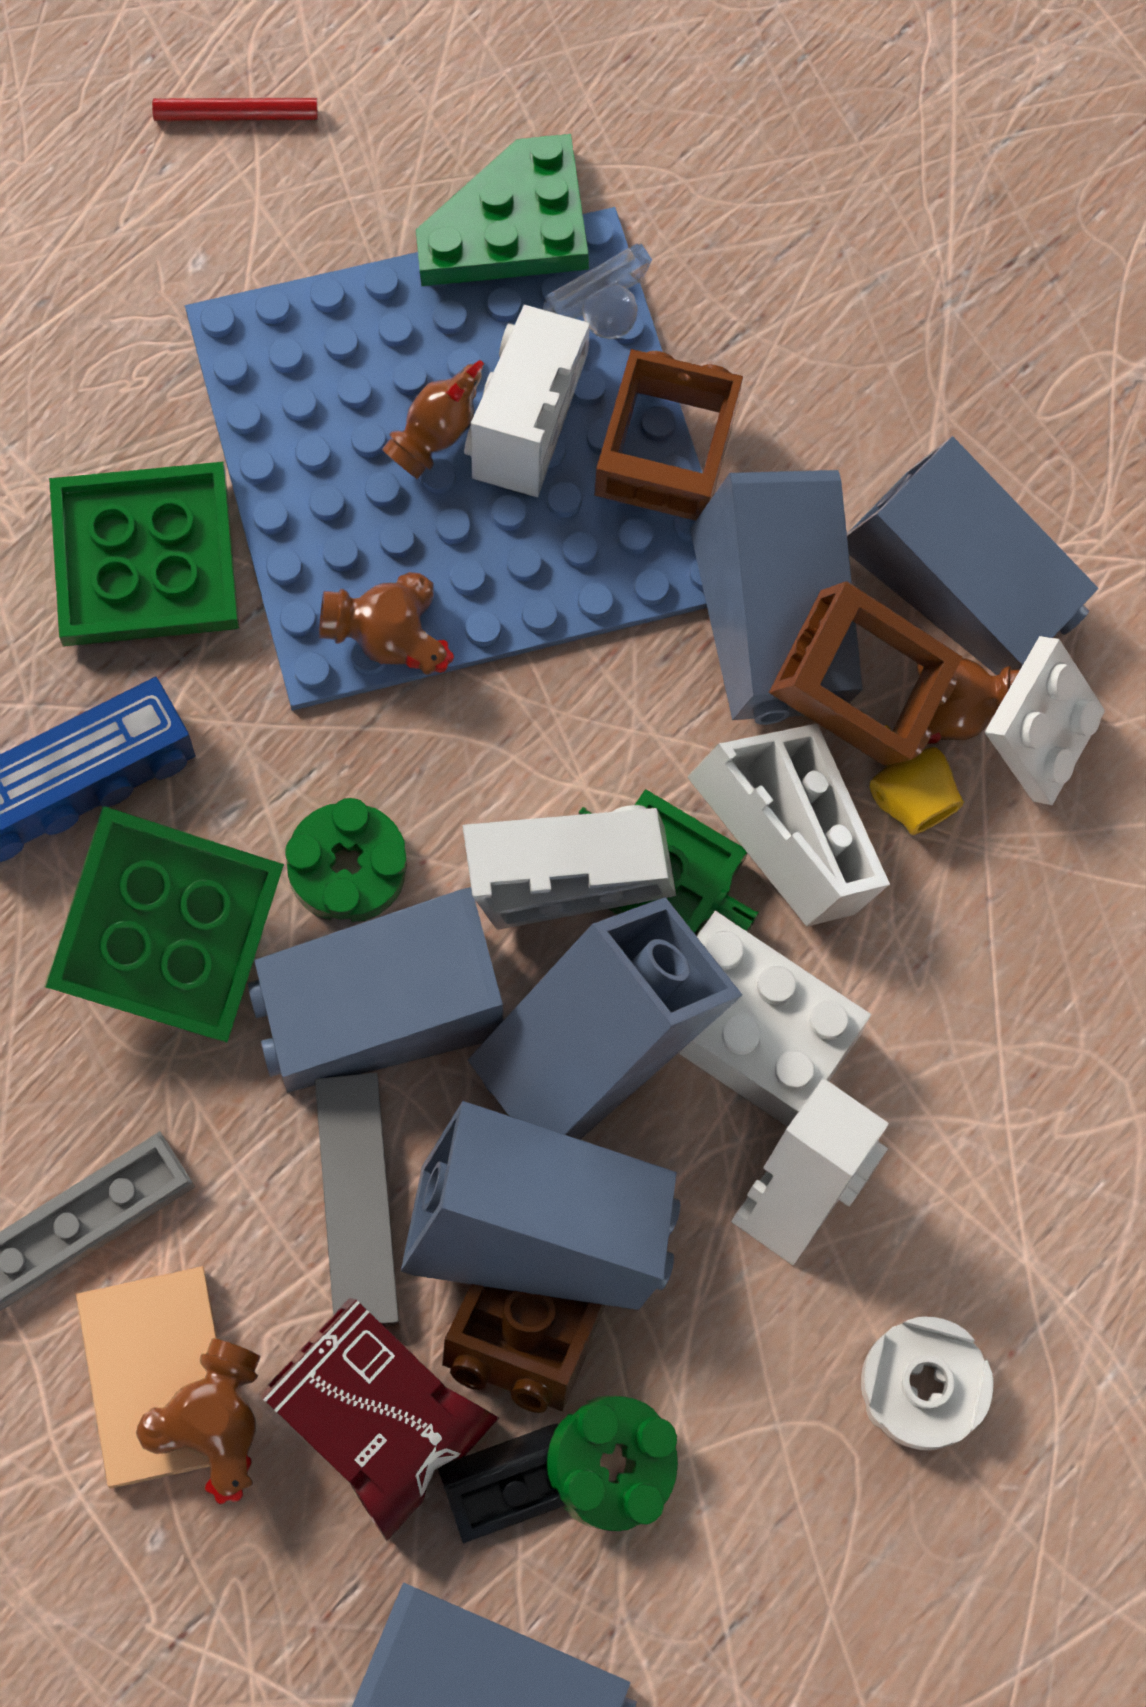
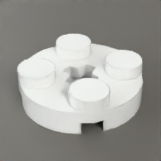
[861,1316,993,1450]

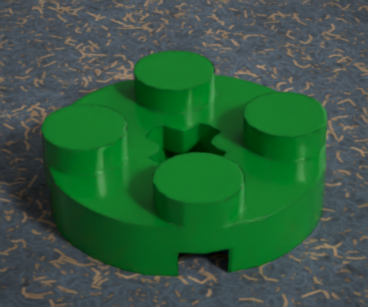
[285,798,407,922]
[547,1395,678,1531]

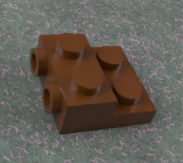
[442,1284,605,1413]

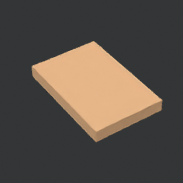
[76,1266,218,1489]

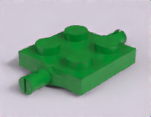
[579,789,759,935]

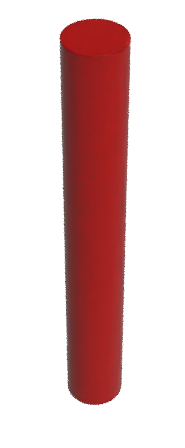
[152,98,318,121]

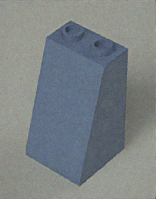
[847,436,1099,675]
[690,470,863,725]
[247,887,503,1093]
[468,897,743,1140]
[401,1101,681,1310]
[352,1583,637,1707]

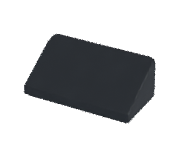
[438,1423,566,1544]

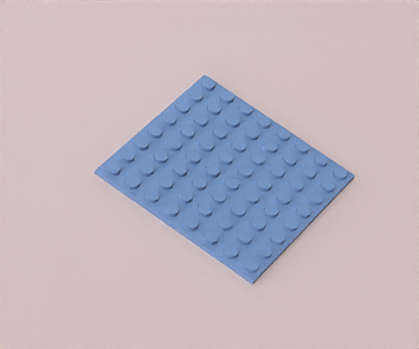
[185,207,707,711]

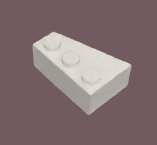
[464,305,590,498]
[462,805,676,930]

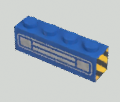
[0,676,196,862]

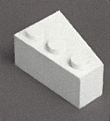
[687,724,890,927]
[731,1078,889,1266]

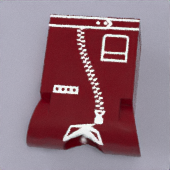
[259,1298,499,1542]

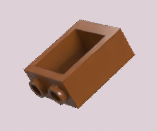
[594,349,743,521]
[769,581,962,766]

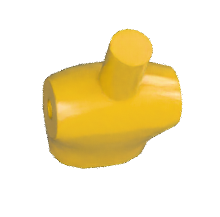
[869,725,964,835]

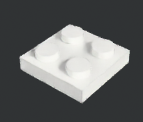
[985,636,1105,805]

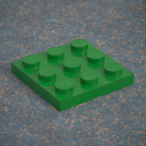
[49,462,239,647]
[44,806,284,1043]

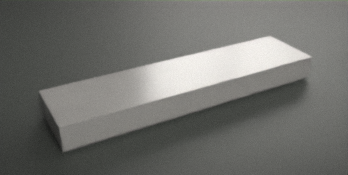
[315,1073,399,1327]
[0,1131,195,1311]

